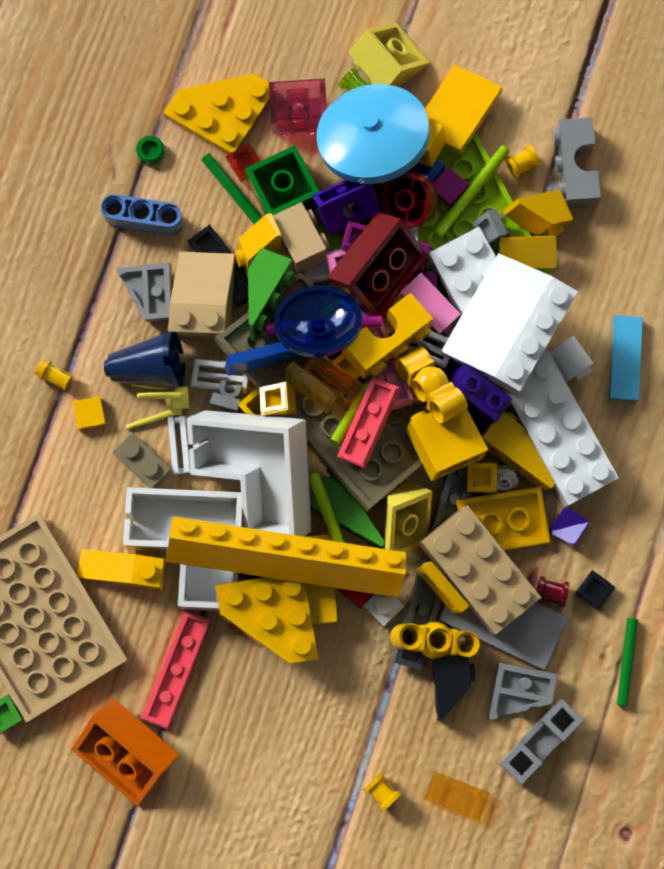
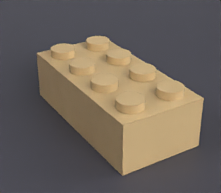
[418,505,541,635]

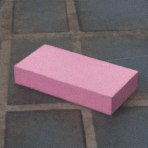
[400,273,461,334]

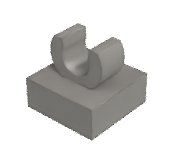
[473,209,511,246]
[210,380,242,411]

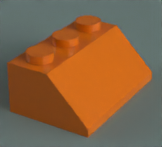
[71,697,179,807]

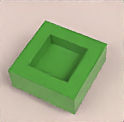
[0,695,24,735]

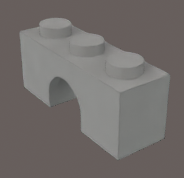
[552,117,601,208]
[497,699,583,785]

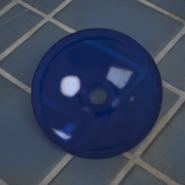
[274,285,362,357]

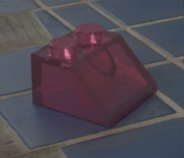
[269,78,327,136]

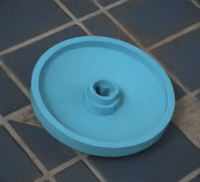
[316,84,430,184]

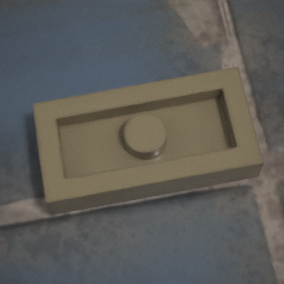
[113,432,173,489]

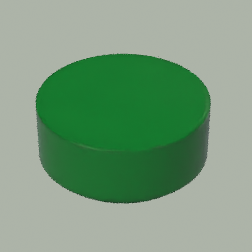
[136,136,165,165]

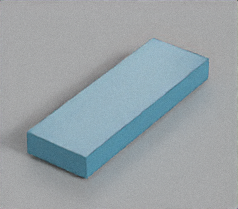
[609,315,643,402]

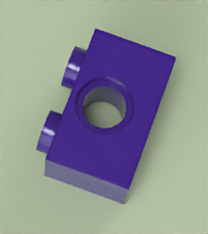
[311,180,381,235]
[449,364,512,426]

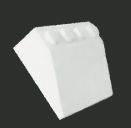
[441,253,578,396]

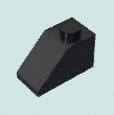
[432,657,476,720]

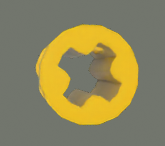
[504,145,541,180]
[363,772,402,812]

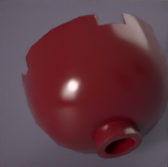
[380,171,438,228]

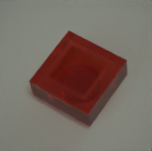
[225,143,261,182]

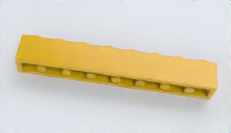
[165,516,406,598]

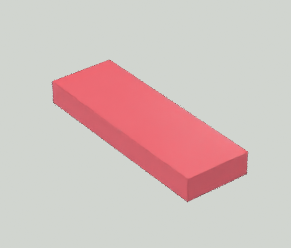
[337,376,400,469]

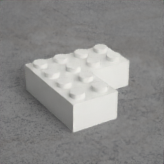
[187,410,312,537]
[123,487,243,611]

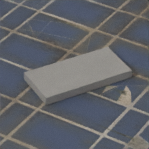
[438,602,568,671]

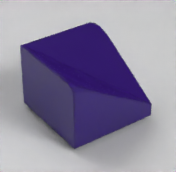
[549,506,590,548]

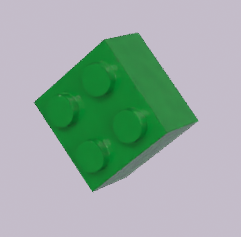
[245,145,320,215]

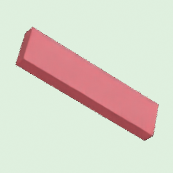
[141,610,212,730]

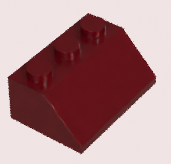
[327,212,428,316]

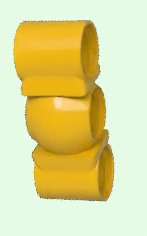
[394,346,468,424]
[390,622,480,659]

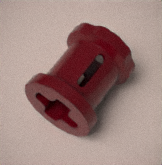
[536,576,569,608]

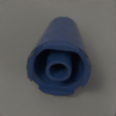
[104,332,186,389]

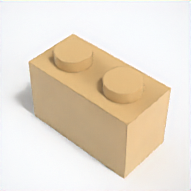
[273,202,330,274]

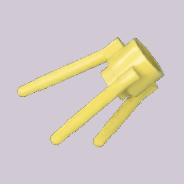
[126,384,189,430]

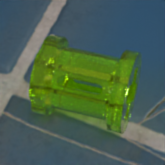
[338,68,372,91]

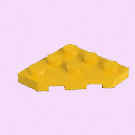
[163,73,277,157]
[215,577,318,664]

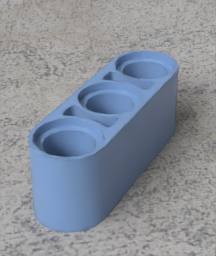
[101,194,183,235]

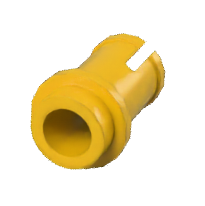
[35,360,74,390]

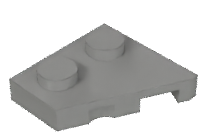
[117,262,173,322]
[488,662,557,719]

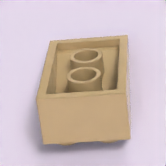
[168,252,235,338]

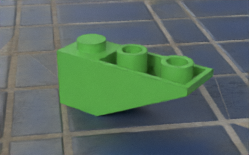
[248,248,295,341]

